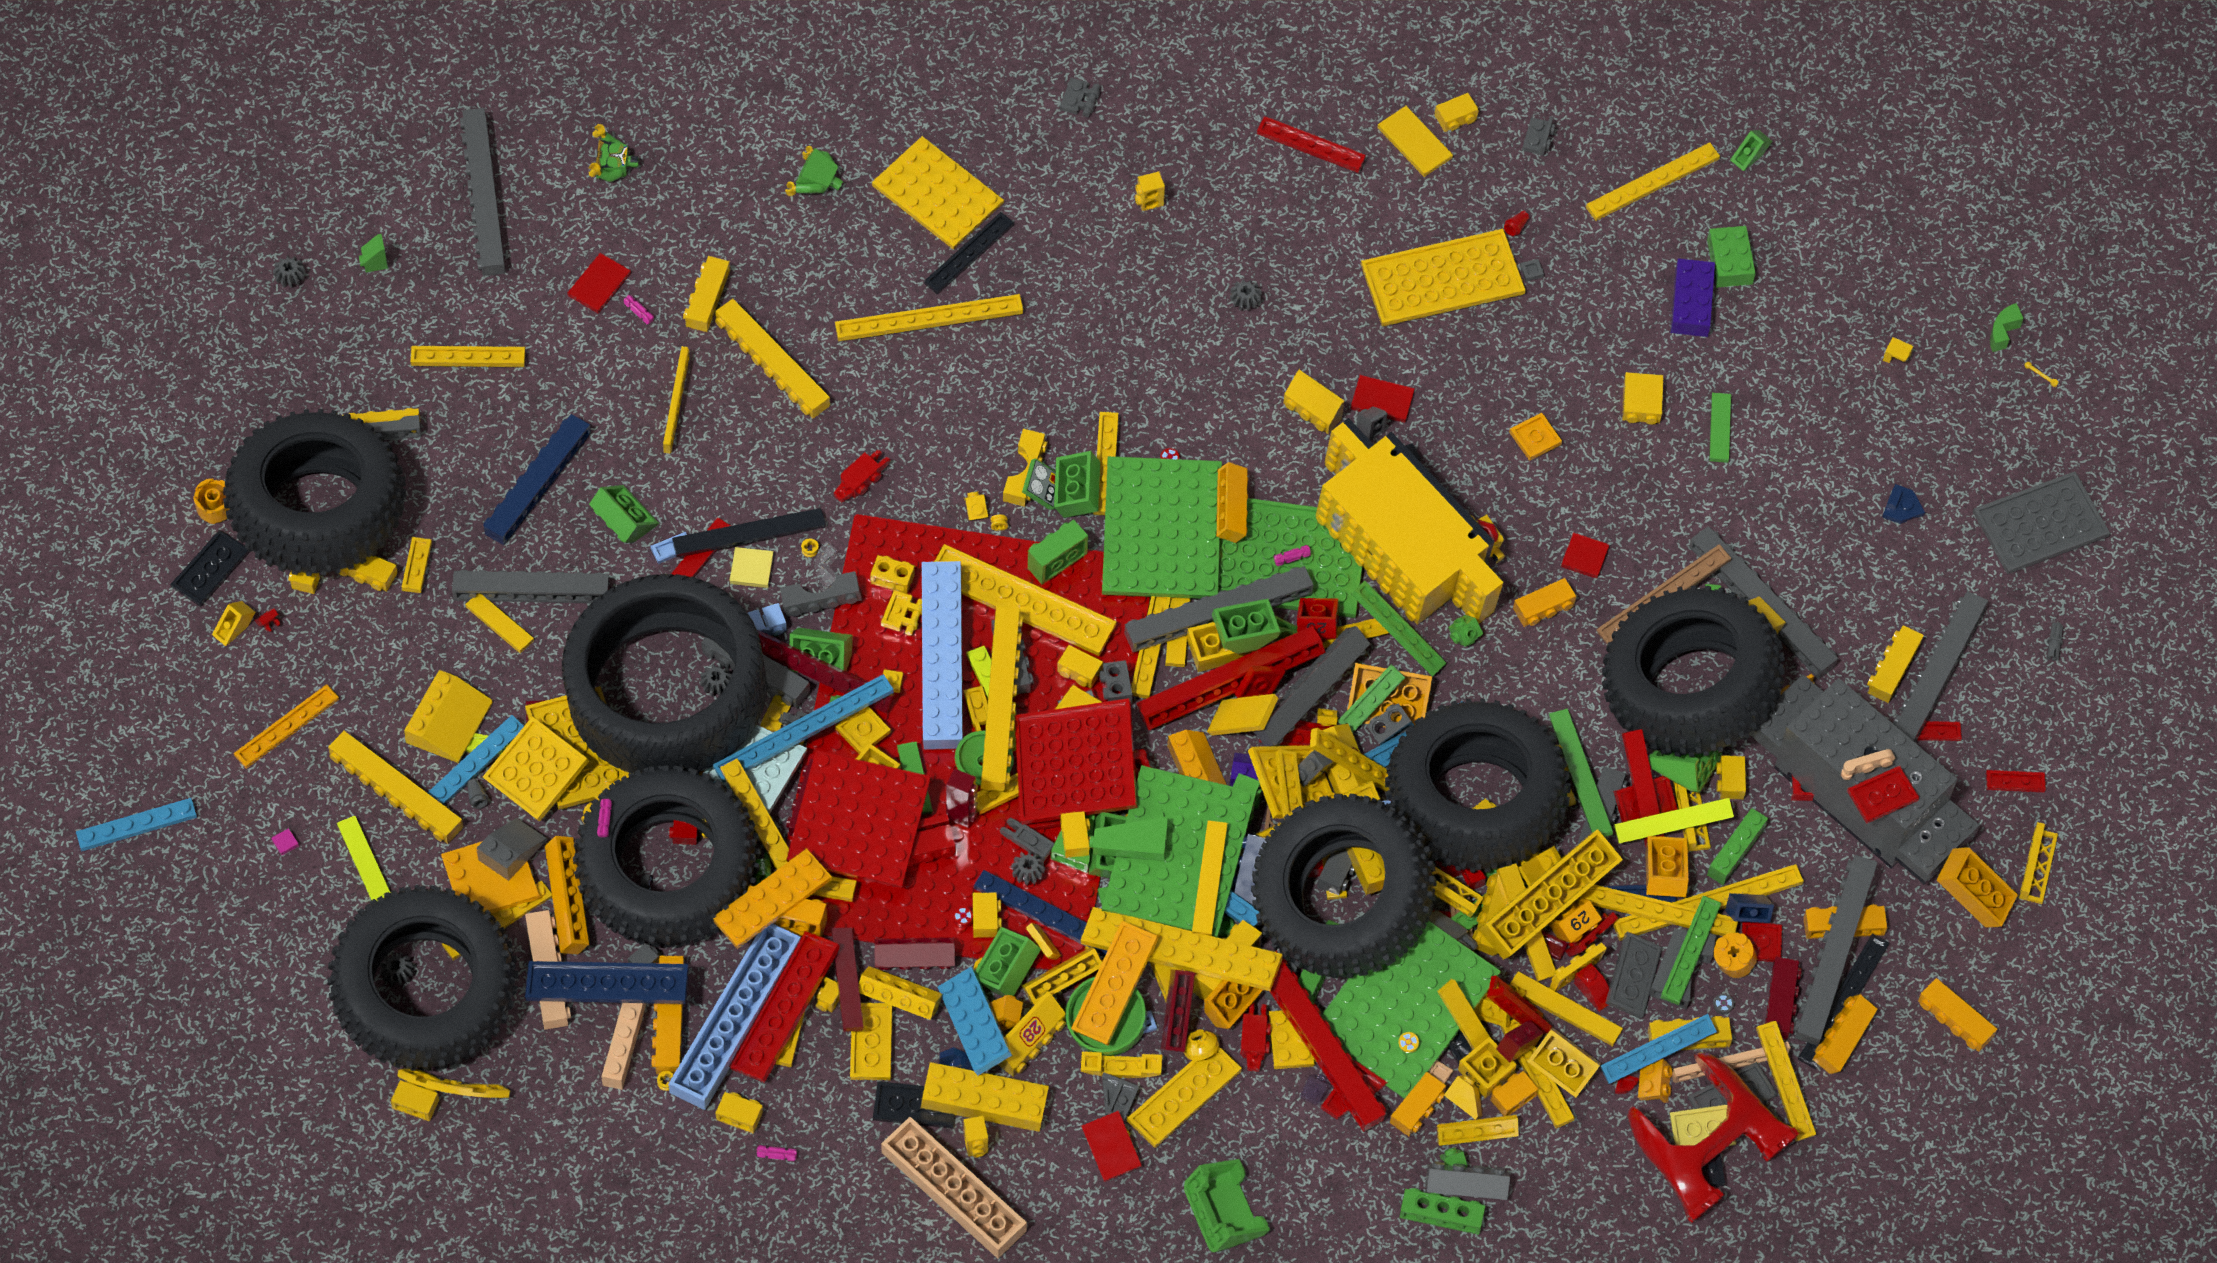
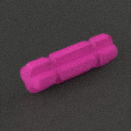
[624,295,654,324]
[1274,545,1311,566]
[597,799,612,837]
[757,1145,797,1161]

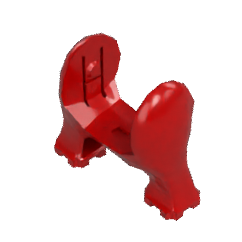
[1627,1052,1800,1223]

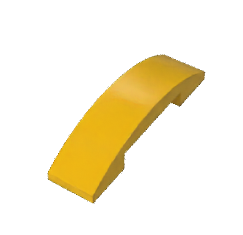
[1081,1052,1162,1078]

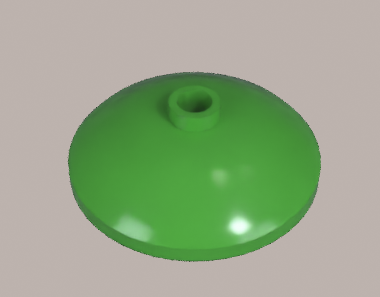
[955,731,1014,785]

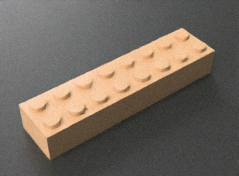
[881,1117,1027,1258]

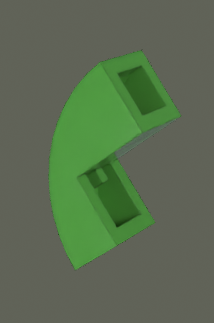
[1990,303,2023,352]

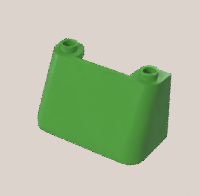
[1649,750,1722,792]
[1184,1159,1270,1252]

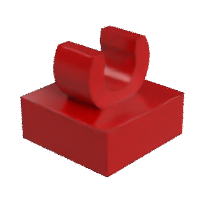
[255,608,280,632]

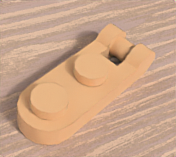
[1841,749,1895,780]

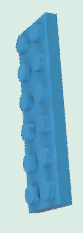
[938,967,1012,1075]

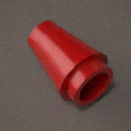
[1504,211,1529,236]

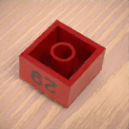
[1297,598,1339,640]

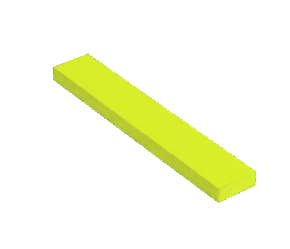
[1614,798,1734,844]
[337,816,390,901]

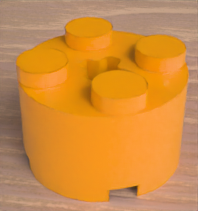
[194,479,230,524]
[1714,933,1757,978]

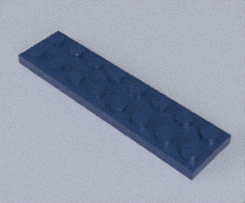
[525,961,689,1004]

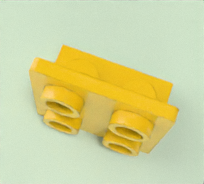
[1518,846,1561,886]
[1474,985,1525,1027]

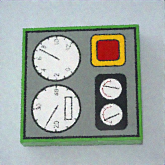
[1022,458,1056,510]

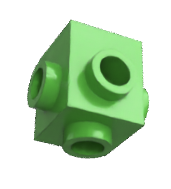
[1448,615,1483,646]

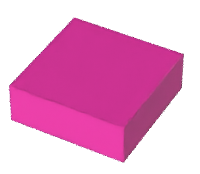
[271,828,299,856]

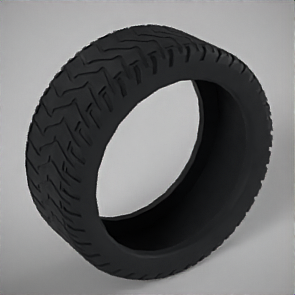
[562,574,767,774]

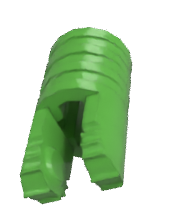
[753,851,771,884]

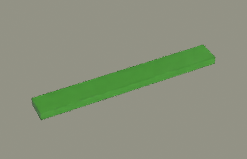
[1549,709,1613,837]

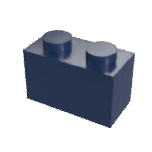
[1725,893,1774,923]

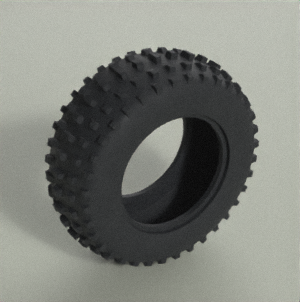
[223,409,406,576]
[1602,585,1785,757]
[1385,699,1571,873]
[573,765,760,948]
[1251,793,1437,978]
[327,885,518,1071]

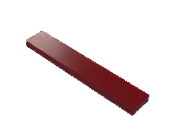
[831,927,863,1032]

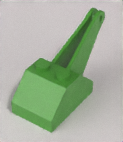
[1212,599,1297,654]

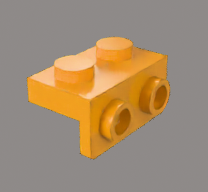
[1638,1058,1672,1103]

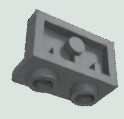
[1522,116,1556,156]

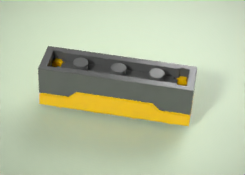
[342,408,421,440]

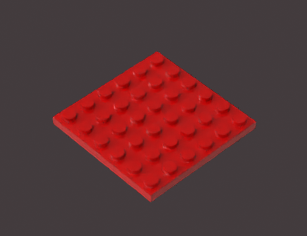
[1014,698,1137,825]
[786,750,931,888]

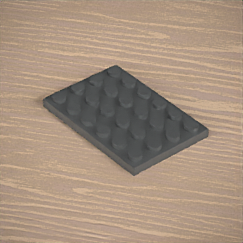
[1973,471,2110,574]

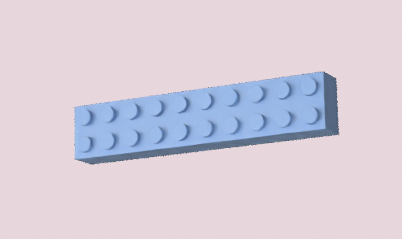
[922,561,963,749]
[669,923,801,1110]

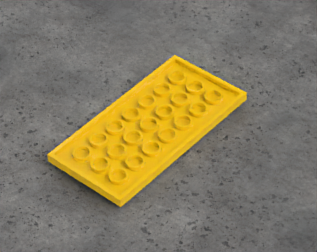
[1361,229,1525,327]

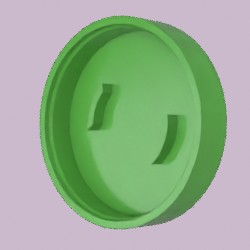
[1066,977,1147,1056]

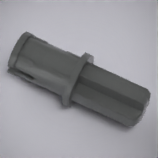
[2046,622,2063,661]

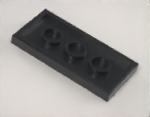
[170,530,250,607]
[873,1081,955,1129]

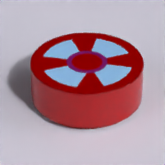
[1160,448,1179,459]
[953,906,973,927]

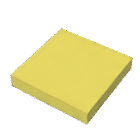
[730,547,773,588]

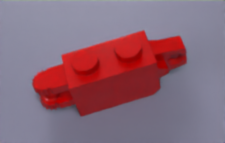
[834,450,891,503]
[1240,1003,1271,1072]

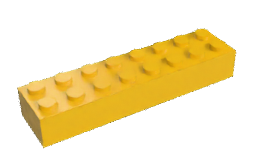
[1479,829,1623,960]

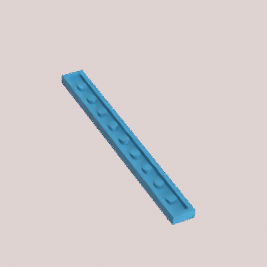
[713,674,894,783]

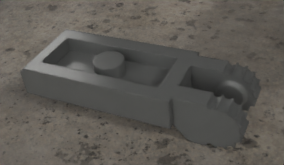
[1000,818,1054,861]

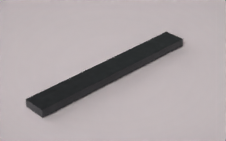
[672,508,826,557]
[1798,933,1889,1069]

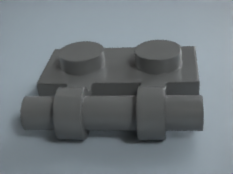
[1060,77,1100,117]

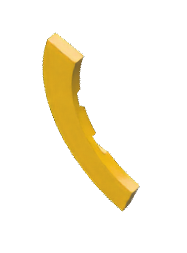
[398,1069,510,1098]

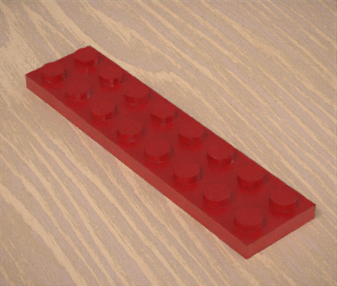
[729,931,840,1083]

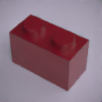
[1496,1019,1543,1063]

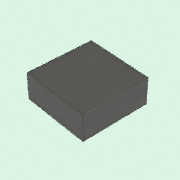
[1520,259,1544,282]

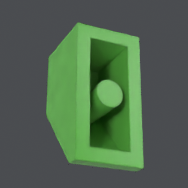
[1730,130,1772,171]
[359,234,388,273]

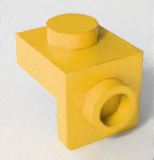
[963,491,988,521]

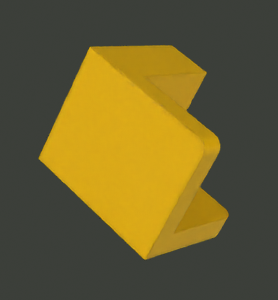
[1883,337,1913,363]

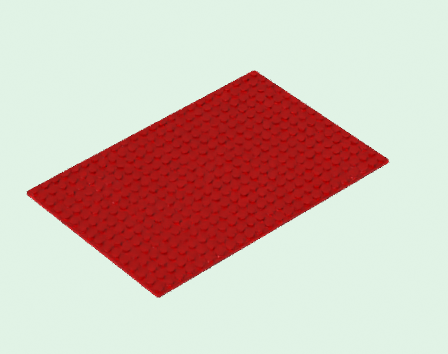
[786,514,1150,971]

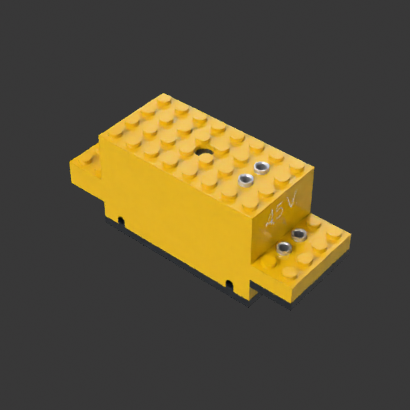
[1316,418,1503,625]

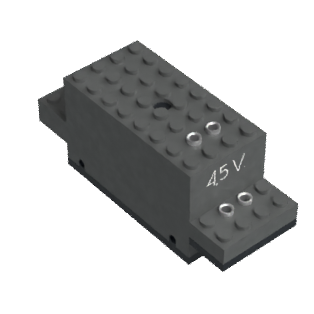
[1749,675,1980,885]

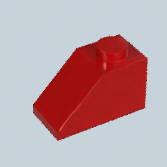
[1574,963,1609,1012]

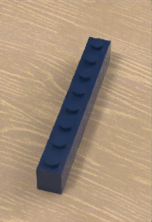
[483,414,591,546]

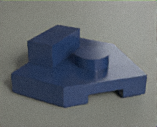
[1882,484,1925,524]
[939,1047,974,1071]

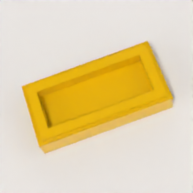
[1026,923,1061,960]

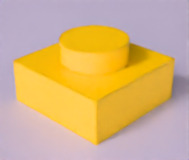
[883,669,903,693]
[1317,708,1337,726]

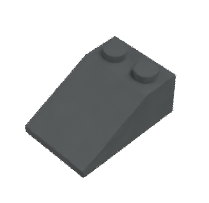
[477,818,547,881]

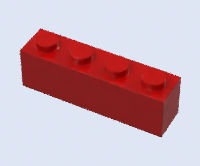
[908,825,956,867]

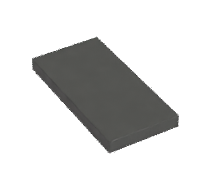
[1606,932,1662,1019]
[1687,1062,1777,1109]

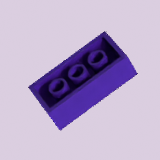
[1670,258,1715,337]

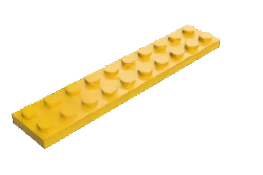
[934,544,1116,656]
[1080,907,1283,991]

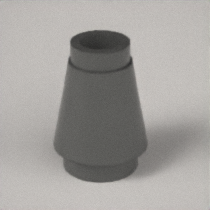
[467,779,488,809]

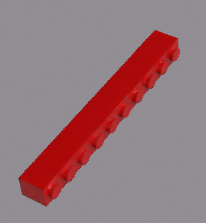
[1136,626,1325,730]
[1269,951,1386,1132]

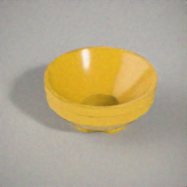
[1184,1029,1219,1061]

